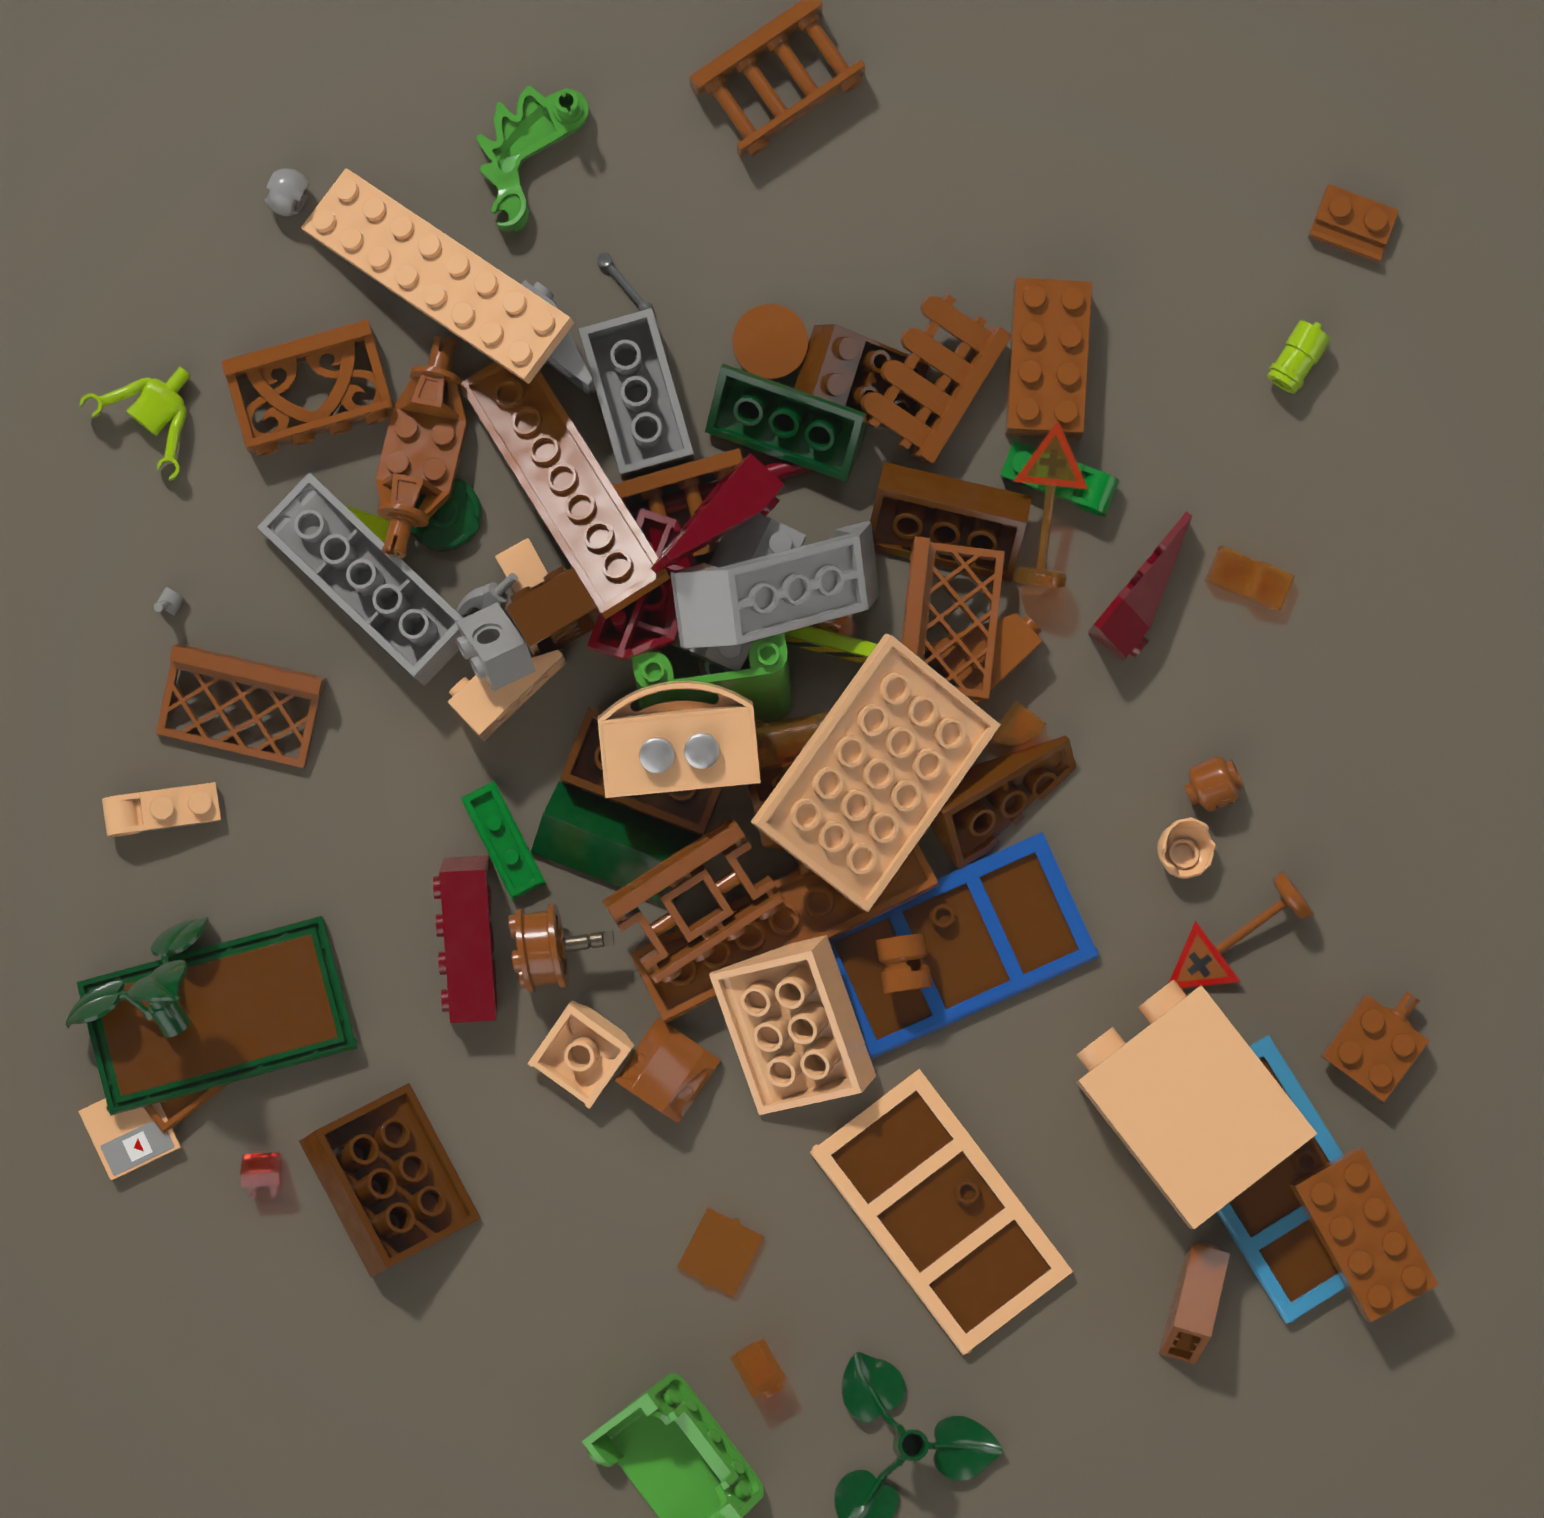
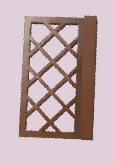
[901,536,1005,701]
[155,643,326,768]

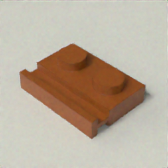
[1308,183,1399,263]

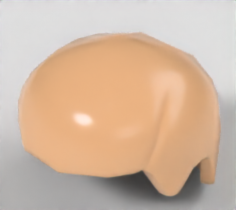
[1157,817,1216,879]

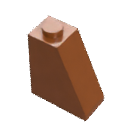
[924,613,1043,705]
[1159,1243,1230,1365]

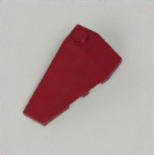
[651,453,785,573]
[1088,511,1192,661]

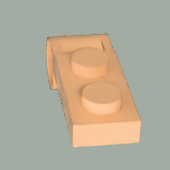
[102,782,221,837]

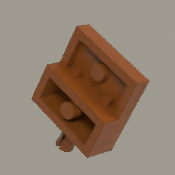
[1320,991,1429,1102]

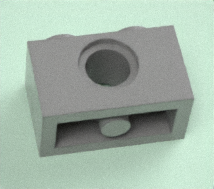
[456,602,535,691]

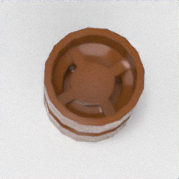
[876,933,932,994]

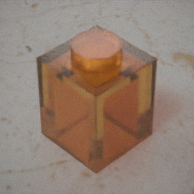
[730,1336,787,1400]

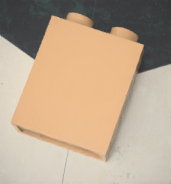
[1076,979,1317,1229]

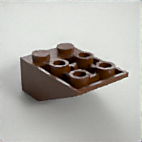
[794,324,929,430]

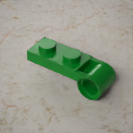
[1000,440,1120,517]

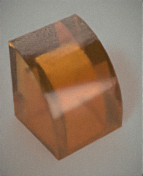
[989,701,1047,748]

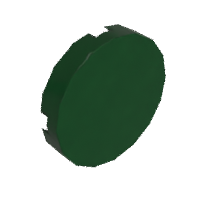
[411,478,482,552]

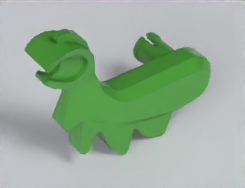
[476,86,589,232]

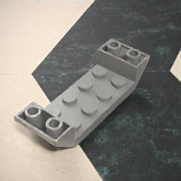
[671,521,880,648]

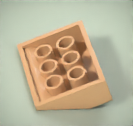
[709,935,876,1115]

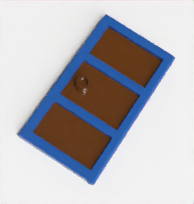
[829,832,1099,1060]

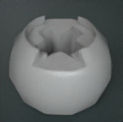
[264,168,309,216]

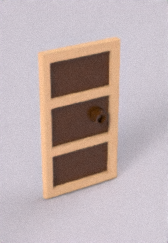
[809,1069,1073,1355]

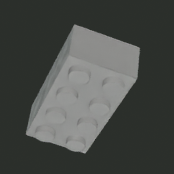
[579,308,694,481]

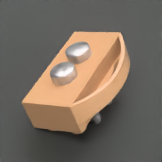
[598,681,761,798]

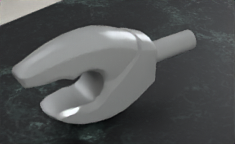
[456,573,518,617]

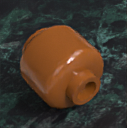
[1184,756,1244,812]

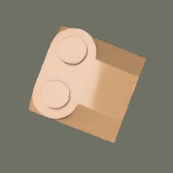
[528,1000,635,1109]

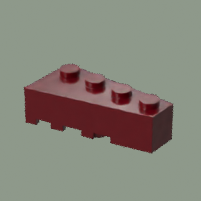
[433,855,498,1023]

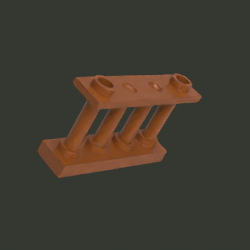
[689,0,866,158]
[612,448,743,557]

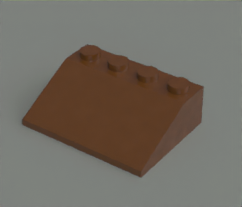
[299,1083,481,1277]

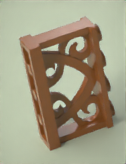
[221,319,394,457]

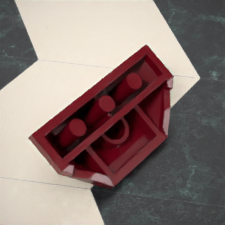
[587,509,698,660]

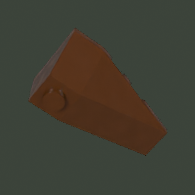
[930,736,1076,869]

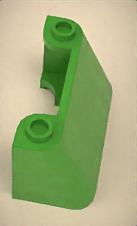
[632,633,792,723]
[581,1373,764,1518]

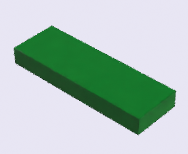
[460,781,546,900]

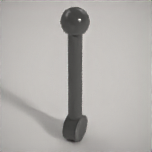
[597,253,653,311]

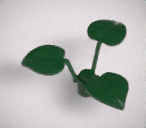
[65,917,210,1038]
[834,1352,1003,1518]

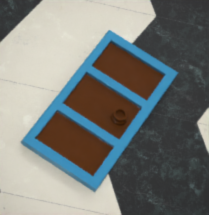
[1216,1035,1346,1324]

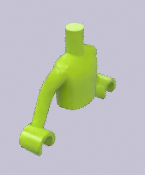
[79,366,191,481]

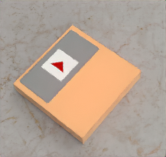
[78,1098,182,1181]

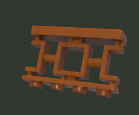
[602,818,785,984]

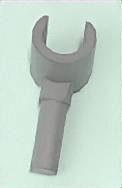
[154,587,185,616]

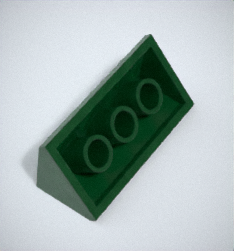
[705,364,867,482]
[531,781,700,905]

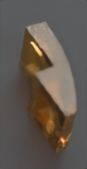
[1205,546,1295,611]

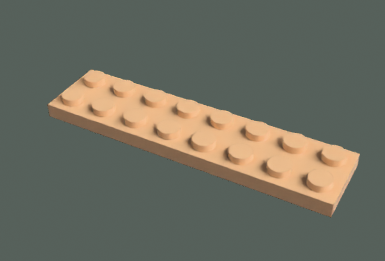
[301,168,575,384]

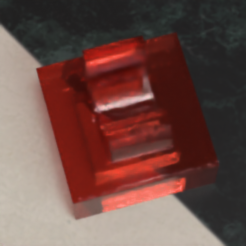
[240,1152,283,1197]

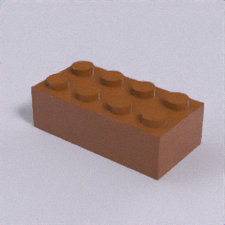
[1005,277,1092,439]
[1289,1147,1439,1322]

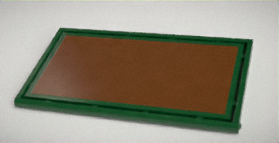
[76,916,358,1116]

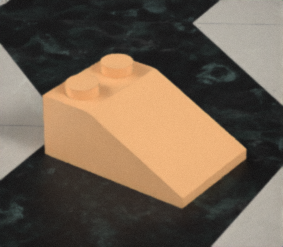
[448,650,566,741]

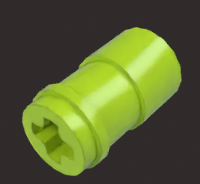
[1267,320,1331,394]

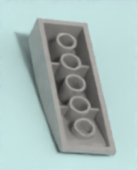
[257,472,463,686]

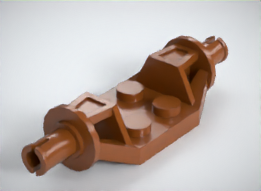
[375,336,468,558]

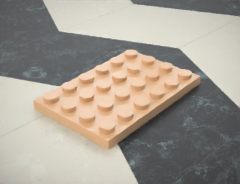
[751,633,1001,912]

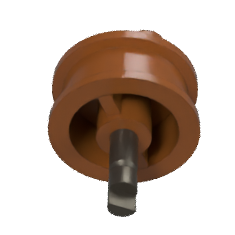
[509,904,615,993]

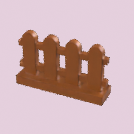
[861,294,1012,464]

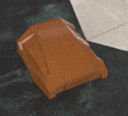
[614,1018,721,1124]

